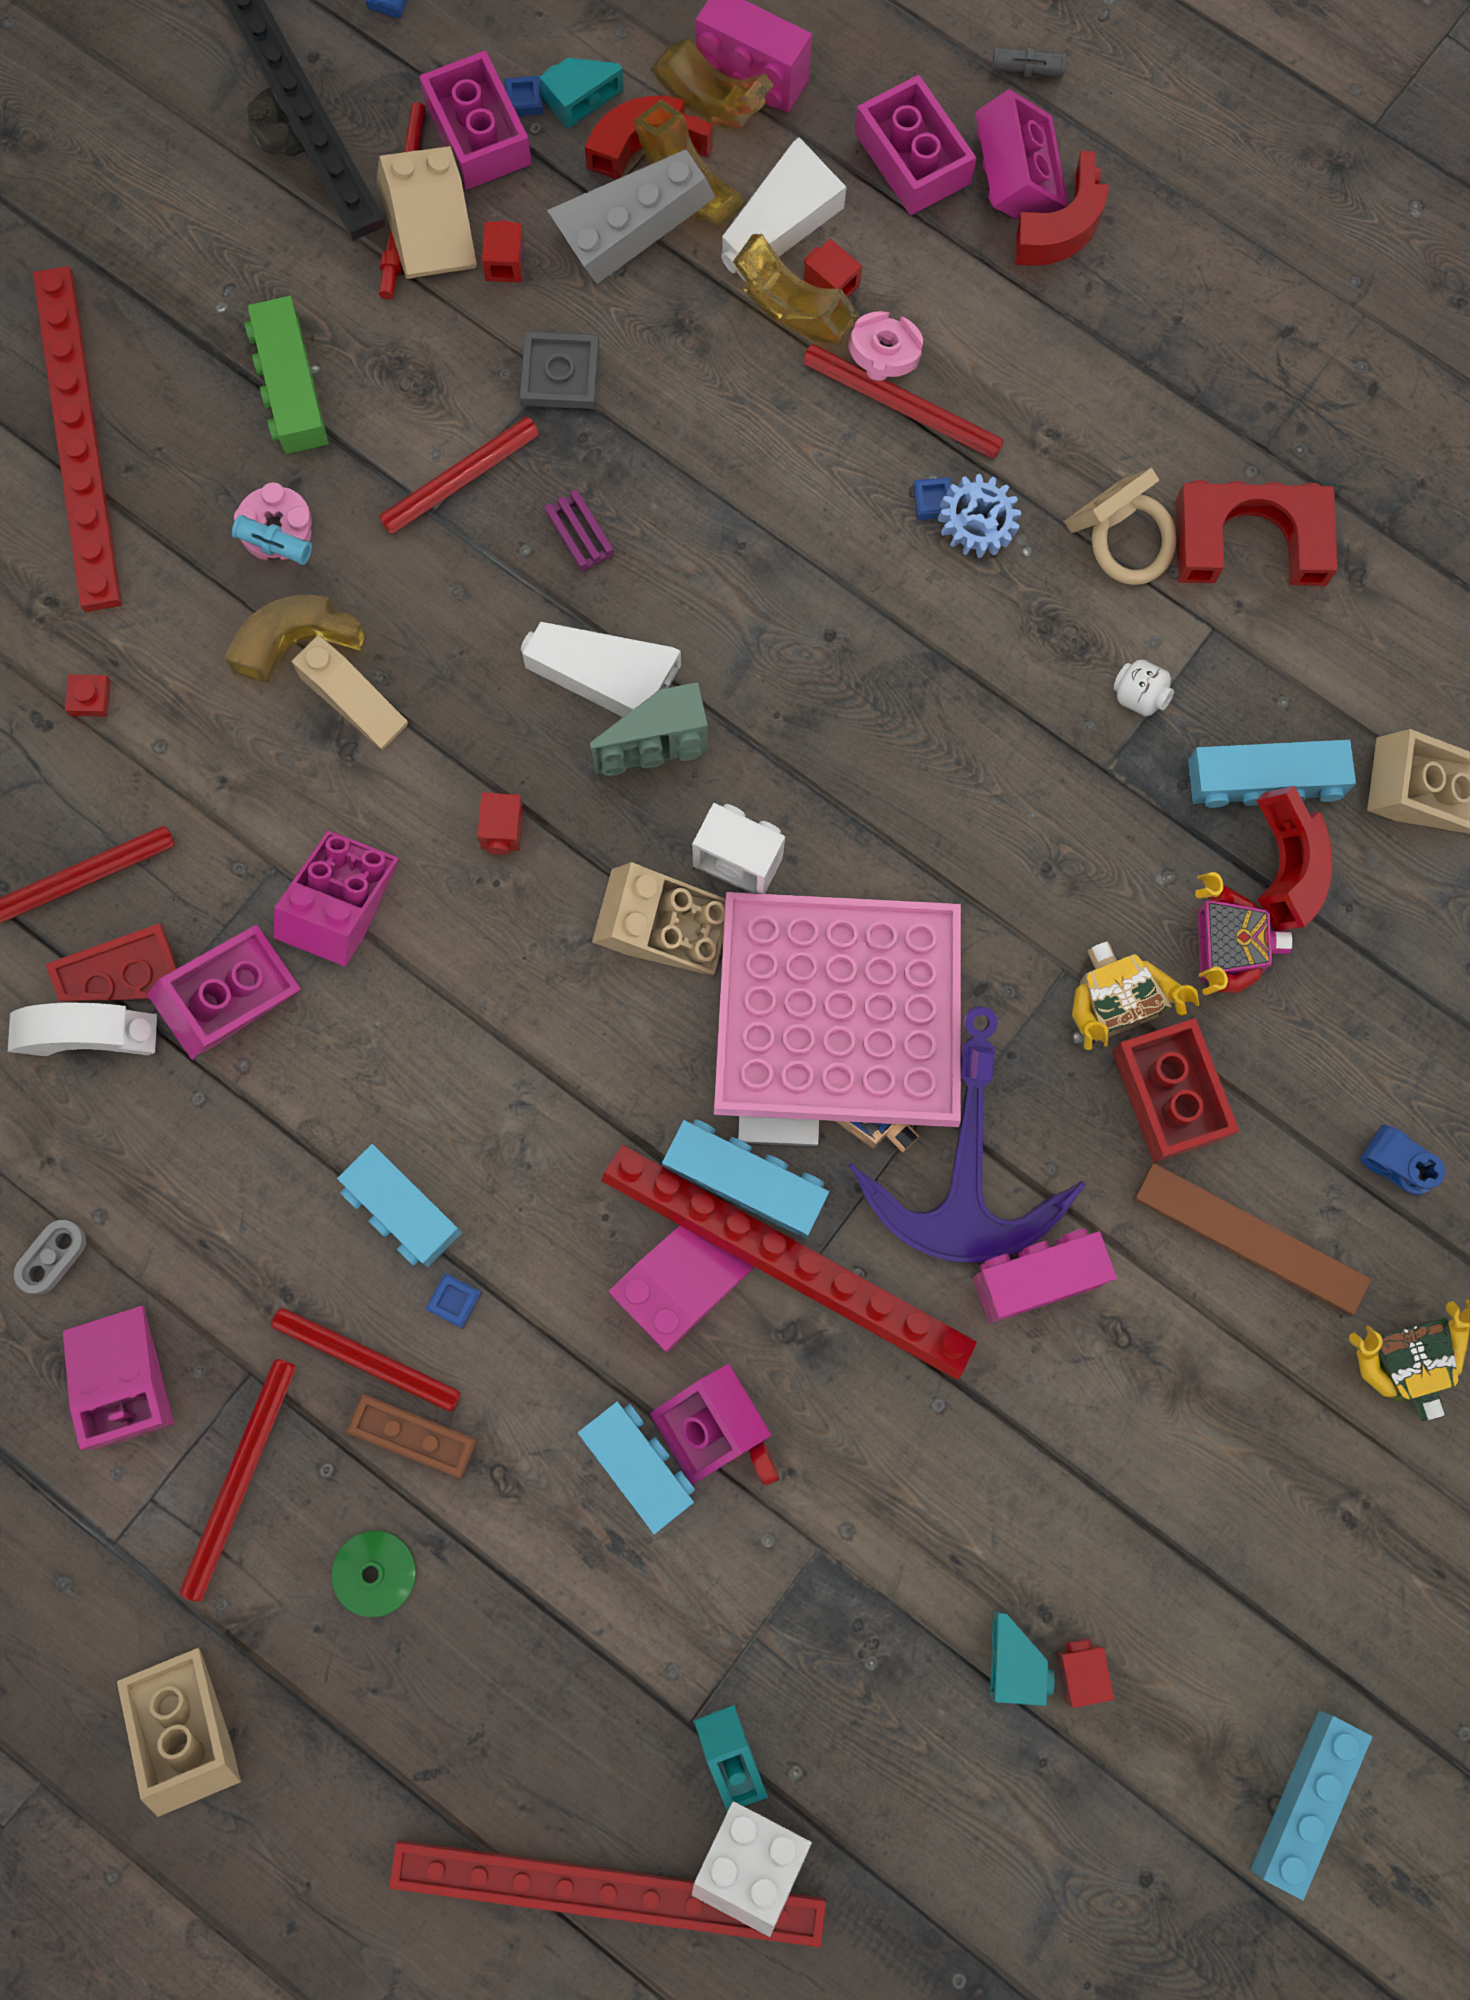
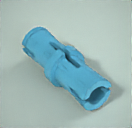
[232,515,312,565]

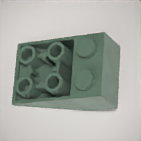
[590,682,708,776]

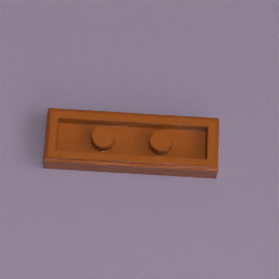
[346,1393,478,1479]

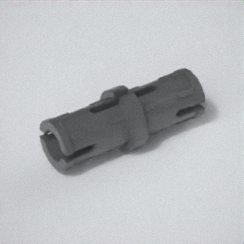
[992,47,1066,78]

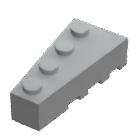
[547,149,716,284]

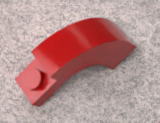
[585,95,713,180]
[1015,151,1109,266]
[1256,786,1332,931]

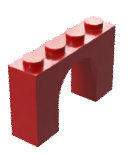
[1176,480,1338,586]

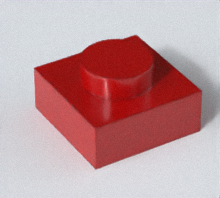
[65,674,111,717]

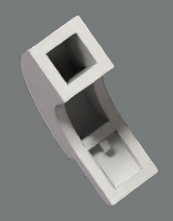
[8,1003,157,1056]

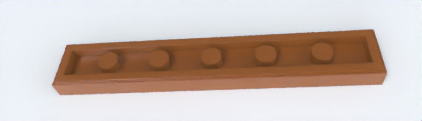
[1133,1163,1372,1316]

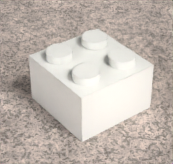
[692,803,785,894]
[692,1801,812,1937]

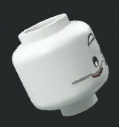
[1114,659,1174,716]

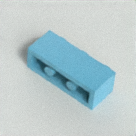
[337,1144,462,1267]
[578,1401,695,1534]

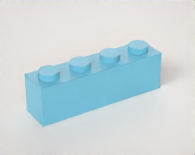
[1188,740,1356,808]
[662,1119,829,1240]
[1250,1711,1373,1901]

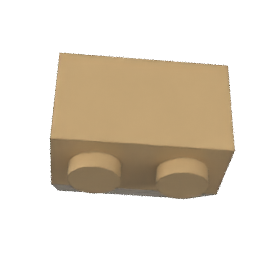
[376,146,477,279]
[1367,729,1470,834]
[117,1648,241,1817]

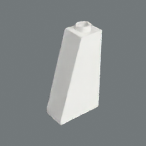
[721,138,846,282]
[521,622,681,717]

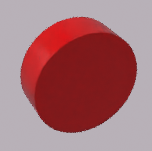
[749,1441,780,1486]

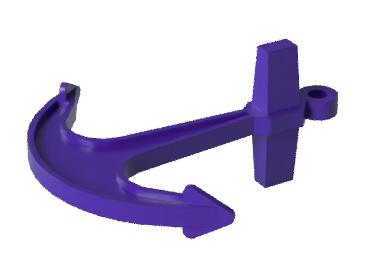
[848,1006,1086,1262]

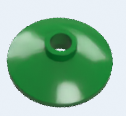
[332,1531,416,1617]

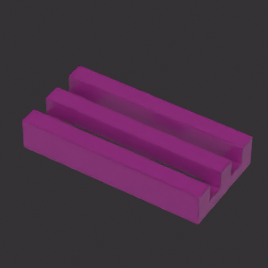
[544,489,614,572]

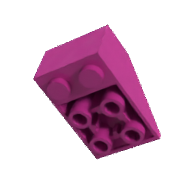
[274,830,399,967]
[63,1305,175,1451]

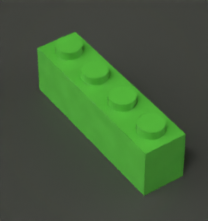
[244,295,329,454]

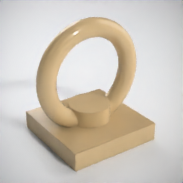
[1064,467,1177,585]

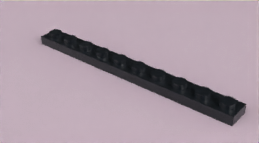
[222,0,386,241]

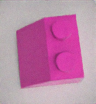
[649,1364,772,1485]

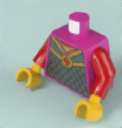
[1195,872,1292,995]

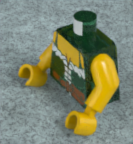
[1349,1299,1470,1421]

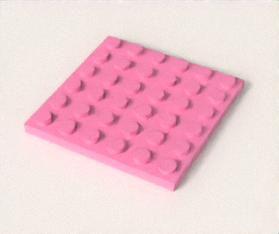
[714,892,961,1127]

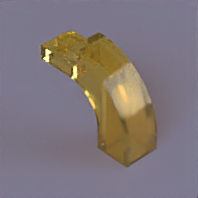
[650,38,773,129]
[633,100,745,227]
[733,234,860,344]
[225,595,366,684]

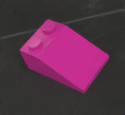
[147,924,301,1060]
[608,1226,754,1354]

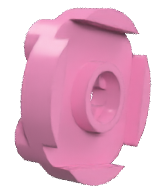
[848,311,923,381]
[234,482,312,560]

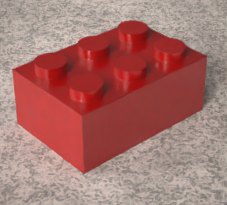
[1112,1018,1239,1163]

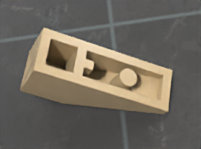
[291,635,409,751]

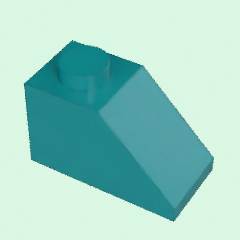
[539,58,624,129]
[990,1611,1054,1706]
[694,1705,768,1812]

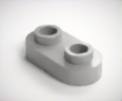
[14,1220,86,1295]

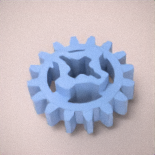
[938,474,1021,558]

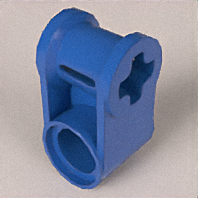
[1360,1124,1445,1195]

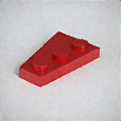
[45,923,178,1002]

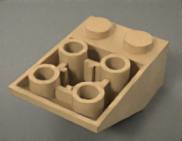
[592,862,726,976]

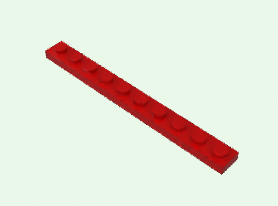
[33,266,122,612]
[601,1144,977,1380]
[389,1840,826,1948]

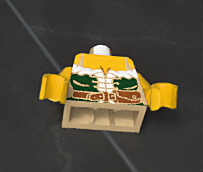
[1072,942,1199,1050]

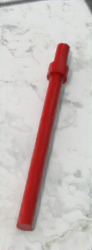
[379,102,426,299]

